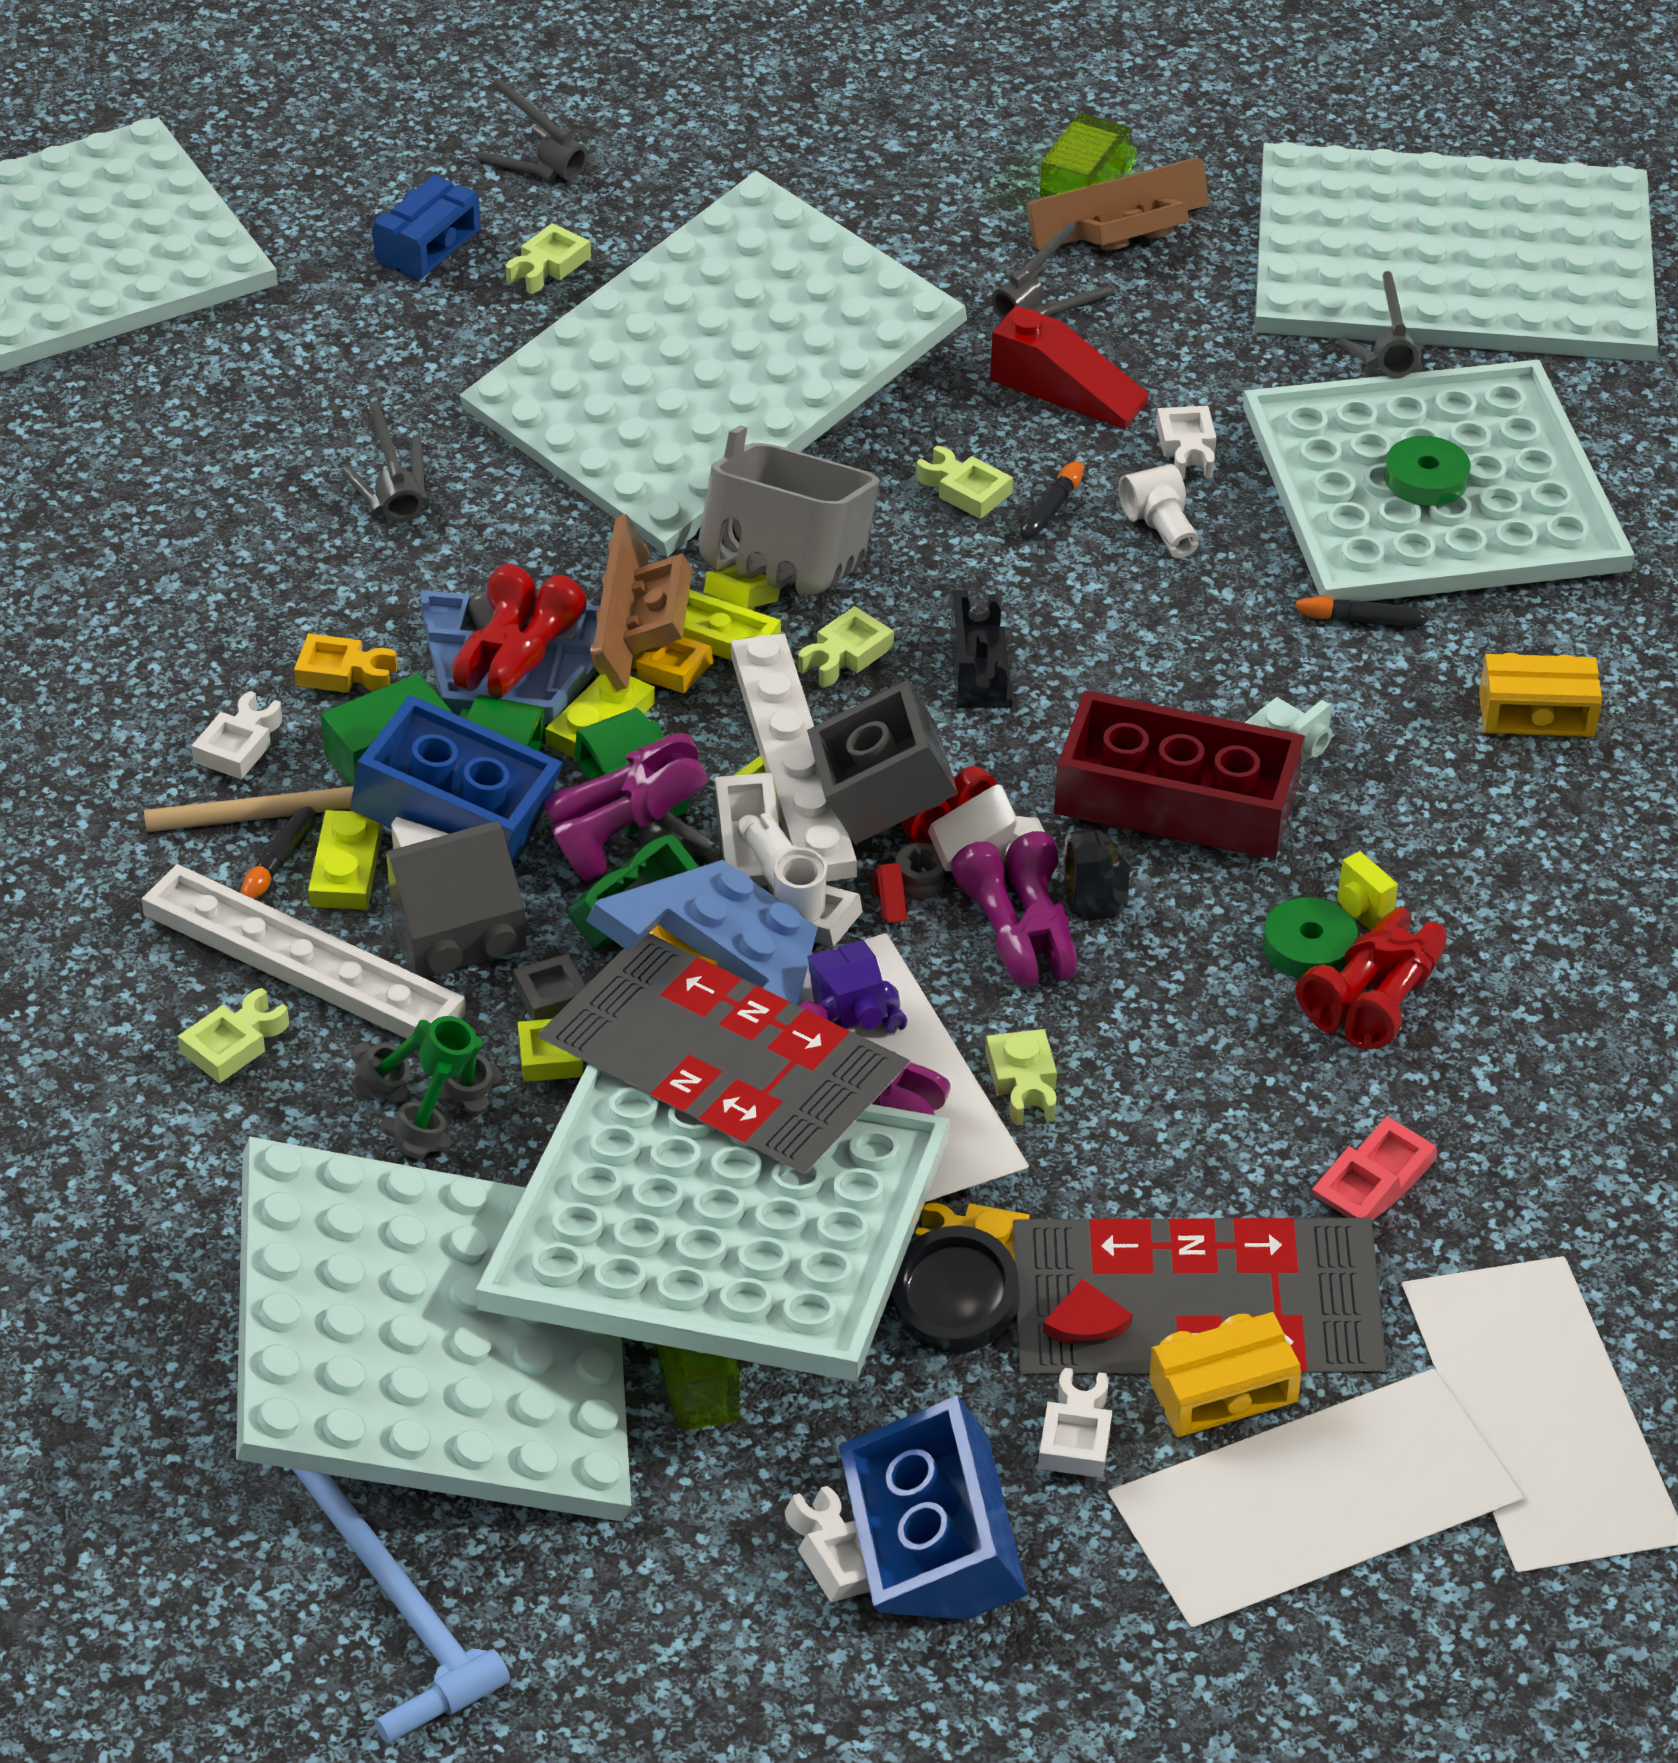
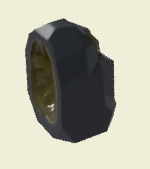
[1063,828,1130,921]

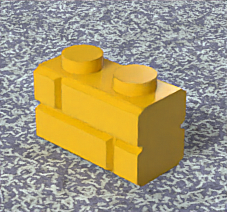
[1479,653,1602,737]
[1149,1312,1301,1438]

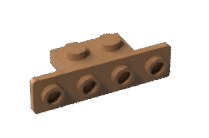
[1027,158,1209,250]
[590,514,692,691]

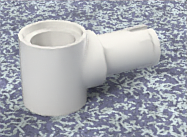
[1119,464,1199,558]
[741,813,827,923]

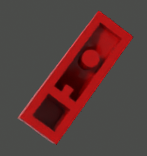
[990,305,1149,429]

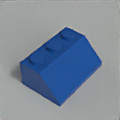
[350,694,563,865]
[839,1395,1028,1620]

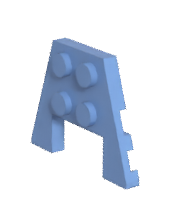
[420,590,600,724]
[586,860,818,1005]

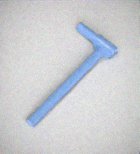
[292,1469,510,1744]

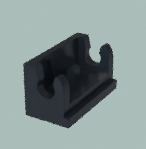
[950,590,1012,708]

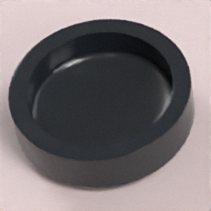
[892,1226,1020,1353]

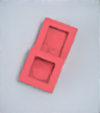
[1312,1116,1437,1221]

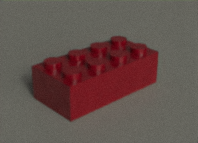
[1054,690,1305,860]

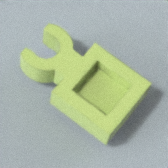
[506,223,591,294]
[916,446,1013,519]
[798,606,894,687]
[178,988,289,1083]
[985,1029,1057,1126]

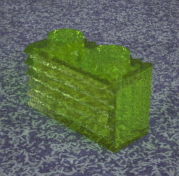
[1039,112,1137,198]
[655,1344,741,1431]

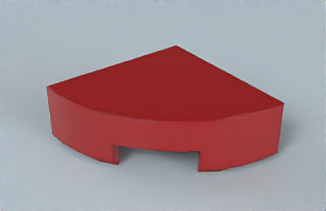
[871,863,908,923]
[1042,1279,1133,1344]

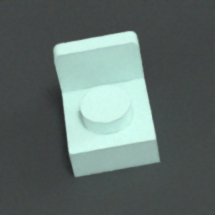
[1245,697,1332,765]

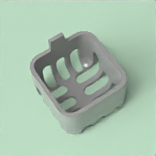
[698,425,880,595]

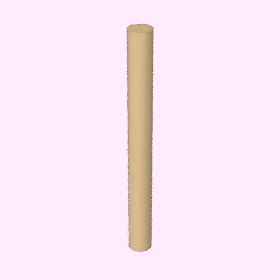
[144,786,354,833]

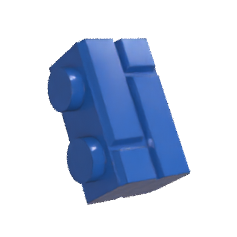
[372,175,481,281]

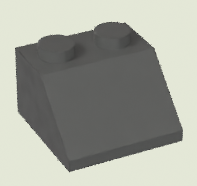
[386,821,527,978]

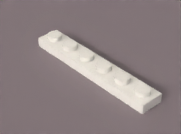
[731,633,857,881]
[142,864,466,1039]

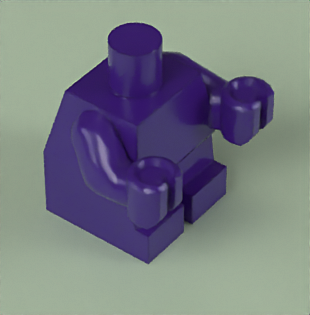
[807,940,908,1033]

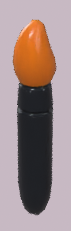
[1020,461,1085,540]
[1295,596,1429,628]
[240,807,315,899]

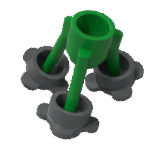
[350,1016,502,1159]

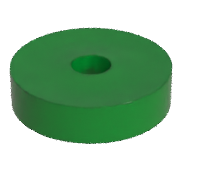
[1384,436,1471,506]
[1263,897,1358,979]

